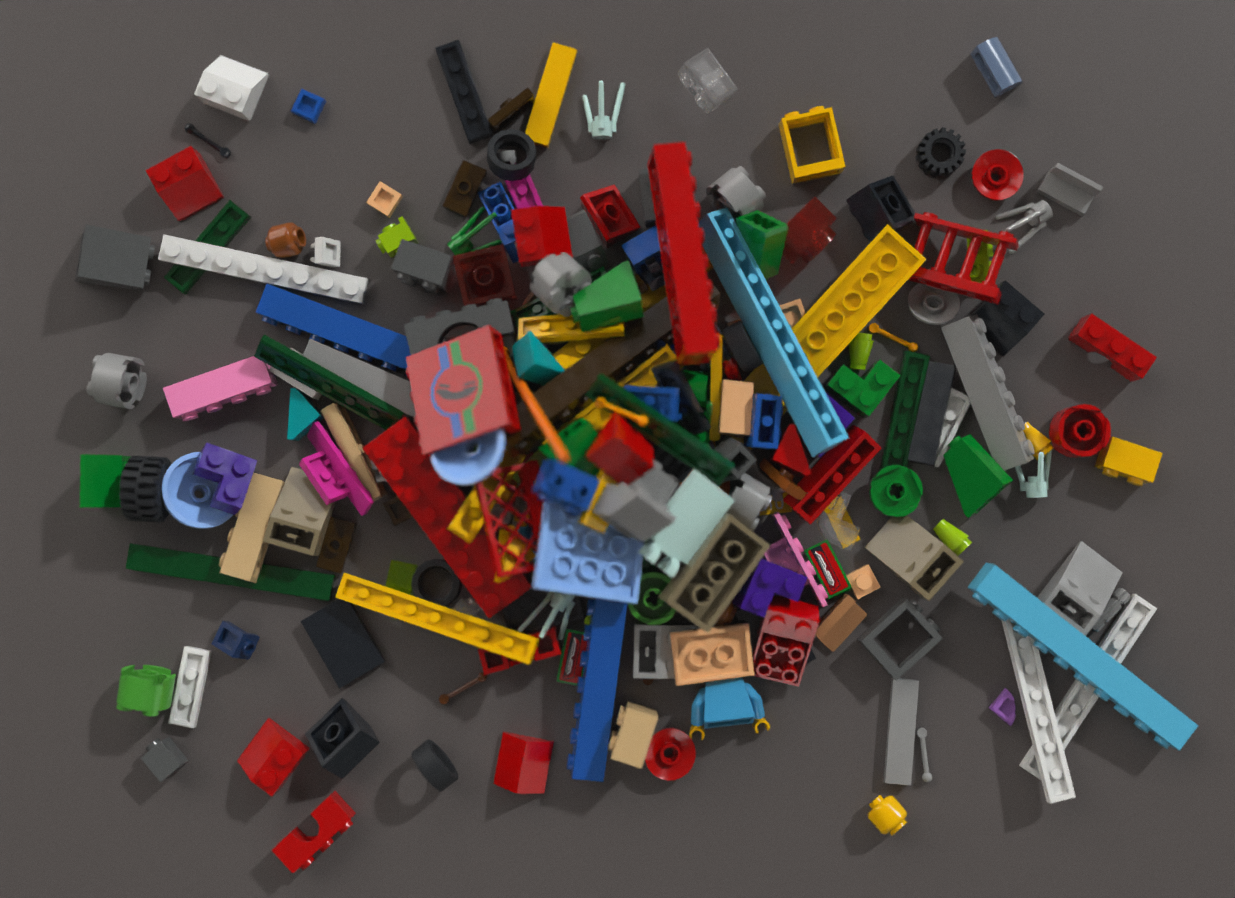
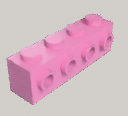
[163,356,278,421]

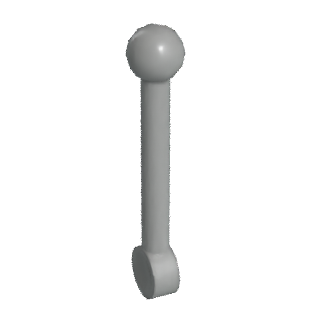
[916,727,932,783]

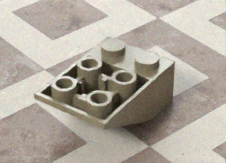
[263,467,335,556]
[864,515,964,601]

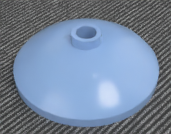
[430,428,505,485]
[161,452,233,529]

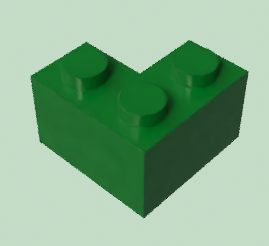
[823,360,901,419]

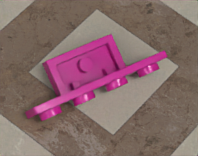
[299,421,374,516]

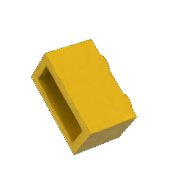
[1095,437,1163,486]

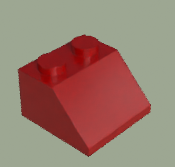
[145,146,224,222]
[511,206,573,267]
[237,718,311,797]

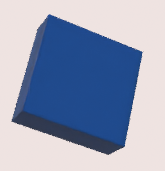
[291,88,326,124]

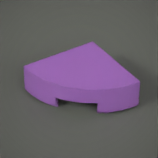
[989,688,1016,726]

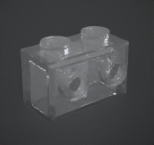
[677,47,738,114]

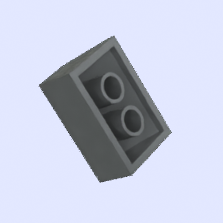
[514,210,610,284]

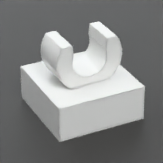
[310,237,340,267]

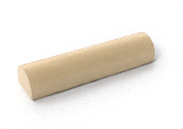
[321,403,387,501]

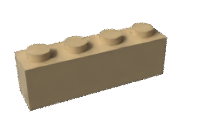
[219,472,285,583]

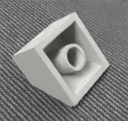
[194,56,269,121]

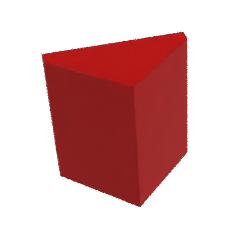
[580,184,641,248]
[585,412,654,486]
[767,424,811,477]
[493,732,554,794]

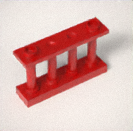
[908,212,1019,305]

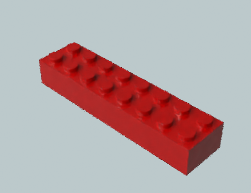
[647,142,721,366]
[362,417,532,619]

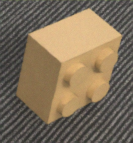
[608,700,658,769]

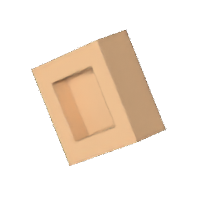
[366,181,403,218]
[846,564,881,599]

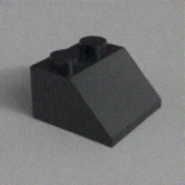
[846,176,915,243]
[971,280,1045,357]
[305,698,380,779]

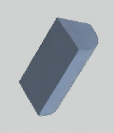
[971,37,1023,98]

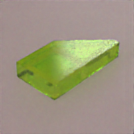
[386,559,418,595]

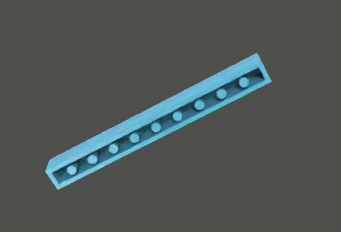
[698,208,849,457]
[967,563,1198,751]

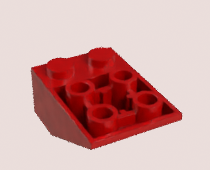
[752,595,819,687]

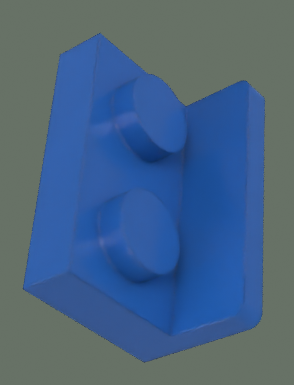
[624,385,682,422]

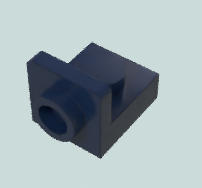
[212,621,260,660]

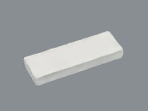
[935,388,971,467]
[168,646,212,729]

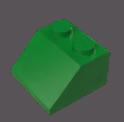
[80,454,131,508]

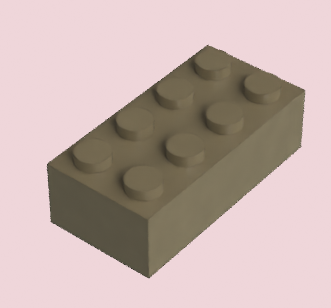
[659,513,770,633]

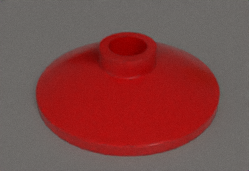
[972,149,1024,201]
[645,728,696,781]

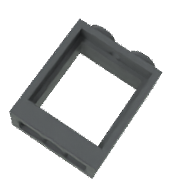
[857,598,943,681]

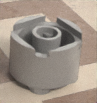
[706,166,766,225]
[530,252,592,317]
[87,353,147,409]
[726,473,773,532]

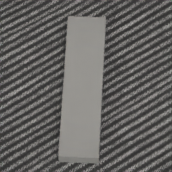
[883,678,919,786]

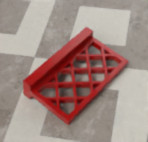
[475,460,543,579]

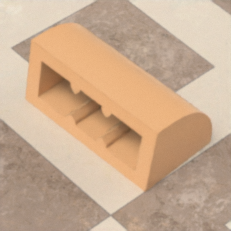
[719,380,754,438]

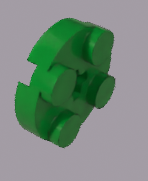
[869,465,923,517]

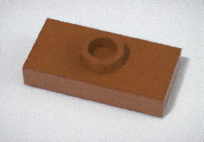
[759,458,807,500]

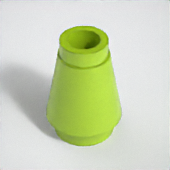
[849,333,874,370]
[933,518,972,556]

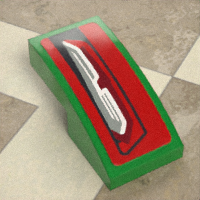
[804,539,852,600]
[556,629,587,686]

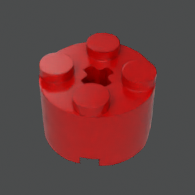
[1049,404,1111,458]

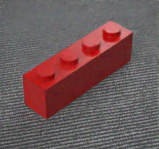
[783,425,882,525]

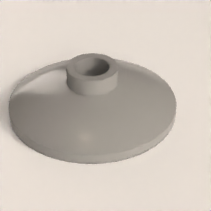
[908,283,960,325]

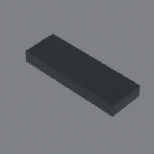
[651,359,711,435]

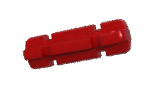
[722,358,743,382]

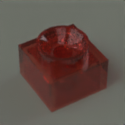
[783,196,837,265]
[453,244,518,307]

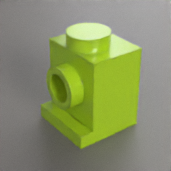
[375,216,419,258]

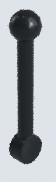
[185,123,231,158]

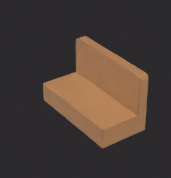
[815,593,867,652]

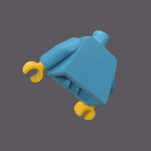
[689,677,770,740]

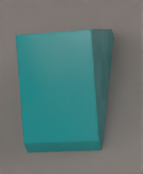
[511,331,565,385]
[287,388,324,441]

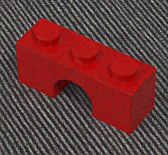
[1067,313,1157,382]
[478,626,562,675]
[272,791,356,874]

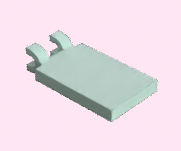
[638,469,735,578]

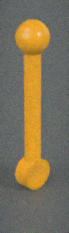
[868,323,918,352]
[595,397,648,426]

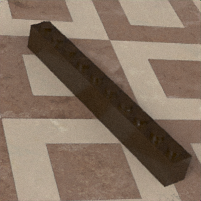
[503,279,720,458]

